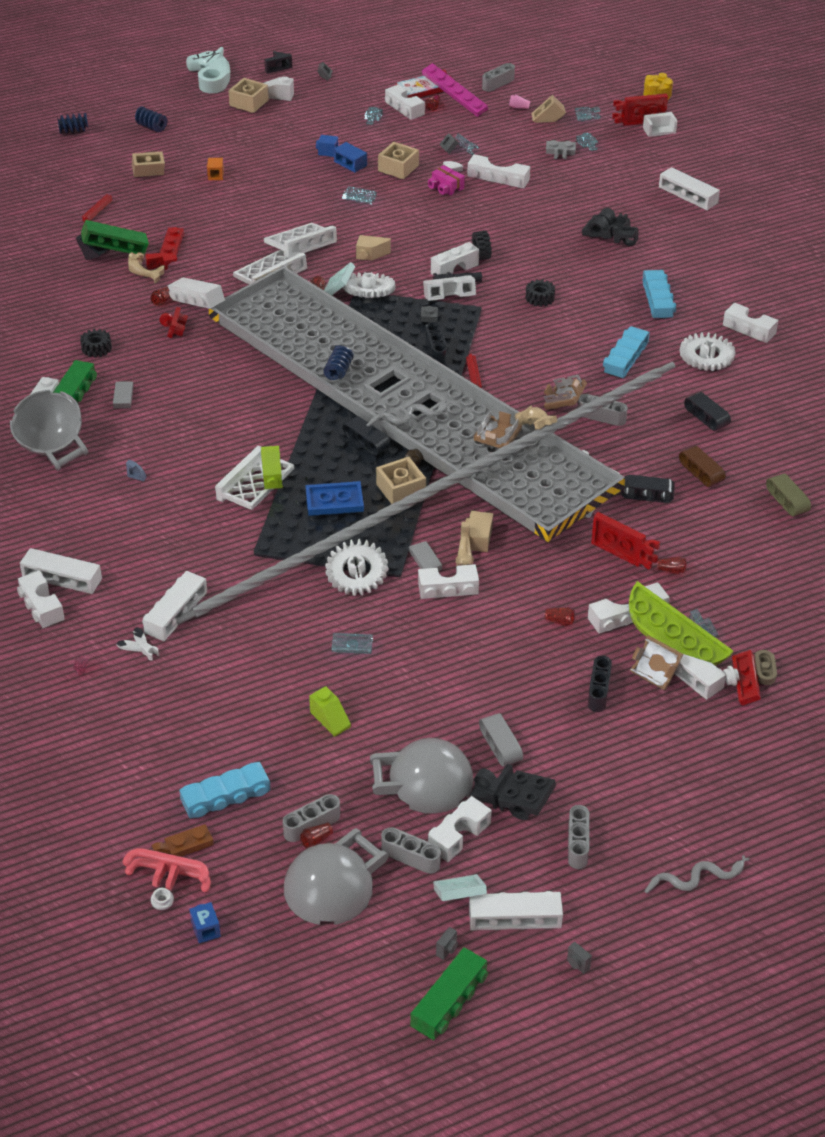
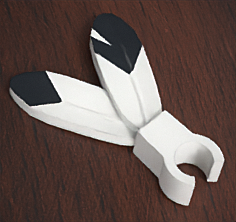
[116,627,159,660]

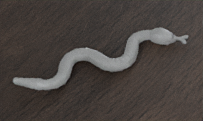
[367,400,453,427]
[645,855,749,893]

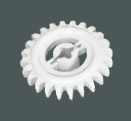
[343,272,395,298]
[679,332,736,371]
[325,539,388,596]

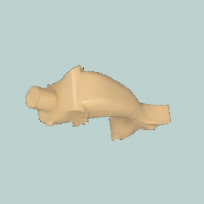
[128,252,164,283]
[515,406,558,430]
[455,522,474,566]

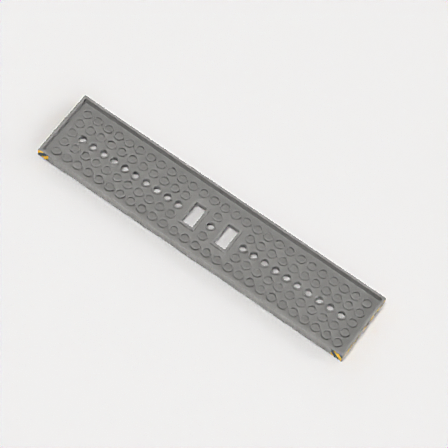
[208,266,625,542]

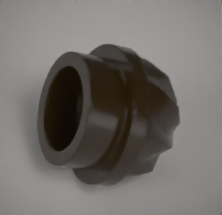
[404,448,423,466]

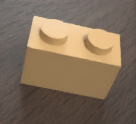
[132,152,165,177]
[466,511,493,552]

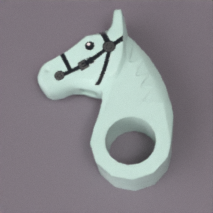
[186,47,230,94]

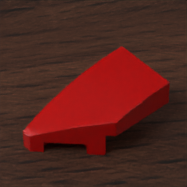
[145,253,177,270]

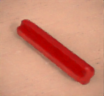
[82,194,113,222]
[466,354,482,388]

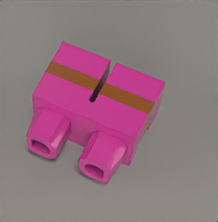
[428,165,465,195]

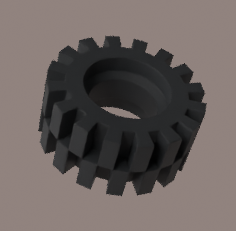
[471,230,492,260]
[525,279,555,307]
[80,329,112,358]

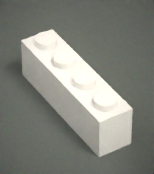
[659,167,720,210]
[168,277,225,309]
[20,548,102,594]
[142,571,207,641]
[469,891,563,930]

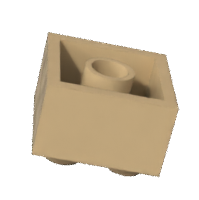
[229,78,269,113]
[378,142,419,179]
[376,457,426,504]

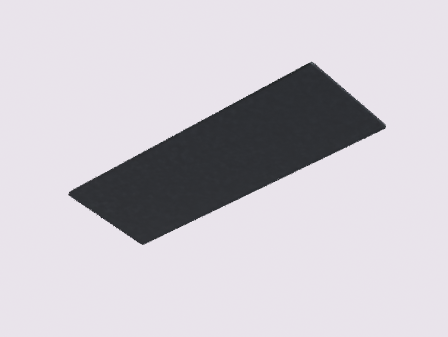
[254,295,482,577]

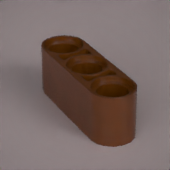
[679,446,726,487]

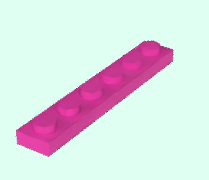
[422,63,488,117]

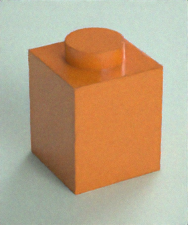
[207,158,224,180]

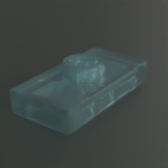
[343,186,377,204]
[332,633,373,654]

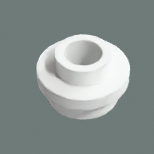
[723,666,740,686]
[151,888,174,910]

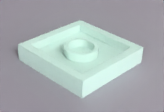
[323,262,355,296]
[433,874,487,901]

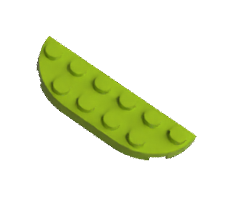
[629,581,733,665]

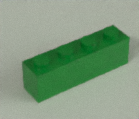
[81,220,149,255]
[53,360,97,404]
[410,947,488,1041]

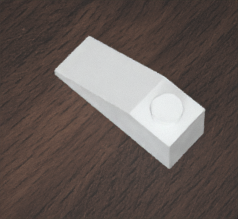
[264,77,294,101]
[674,654,726,700]

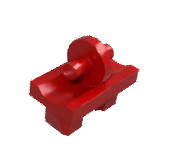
[159,307,188,338]

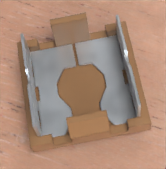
[544,375,587,410]
[474,411,522,448]
[630,635,684,690]

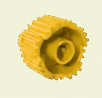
[643,73,673,100]

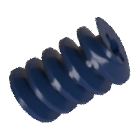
[135,106,168,132]
[57,113,89,134]
[323,345,354,380]

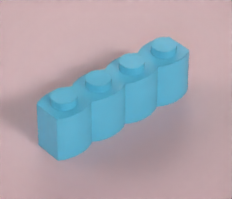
[642,270,676,318]
[603,326,650,378]
[179,762,270,818]

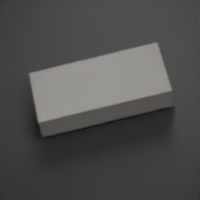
[113,382,134,408]
[409,541,442,571]

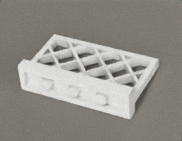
[264,223,337,258]
[233,249,307,284]
[215,446,294,510]

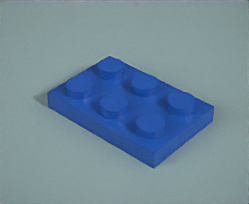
[305,481,364,516]

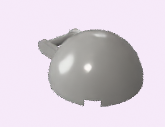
[10,390,89,471]
[370,738,473,814]
[284,828,389,925]

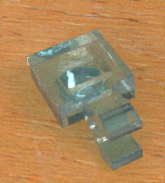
[575,106,601,121]
[365,107,383,125]
[455,133,479,156]
[576,133,598,151]
[689,609,718,638]

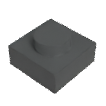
[317,62,333,81]
[439,133,459,154]
[421,306,438,322]
[436,927,458,960]
[567,941,592,974]

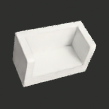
[643,112,677,137]

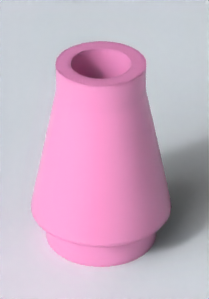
[509,94,530,109]

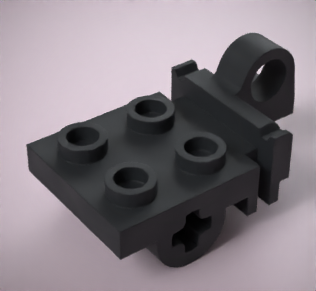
[582,208,639,246]
[470,764,556,820]

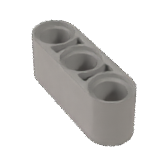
[482,63,515,92]
[578,394,628,426]
[479,713,523,767]
[283,794,340,842]
[568,805,589,869]
[381,827,441,874]

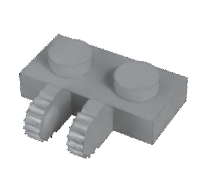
[546,140,576,159]

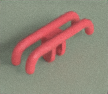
[122,848,211,892]

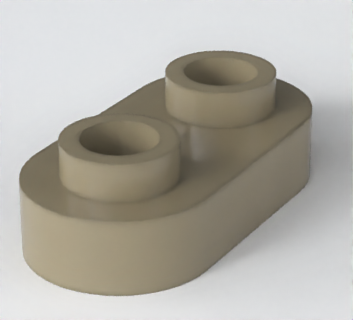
[754,650,777,685]

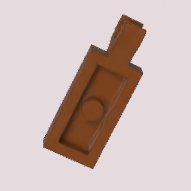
[151,824,214,857]

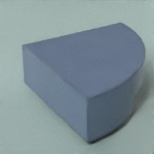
[126,460,147,481]

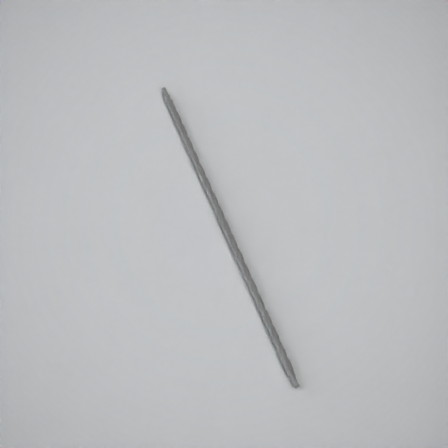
[176,362,675,625]

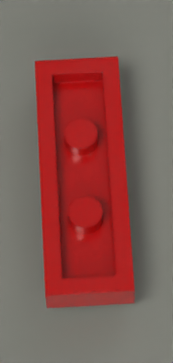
[160,227,184,256]
[732,650,761,706]

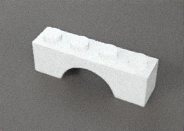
[467,154,530,188]
[588,582,670,633]

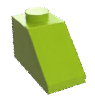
[261,446,283,489]
[309,686,351,737]

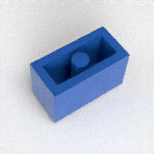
[334,142,367,173]

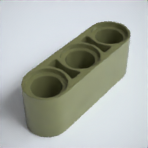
[766,473,811,516]

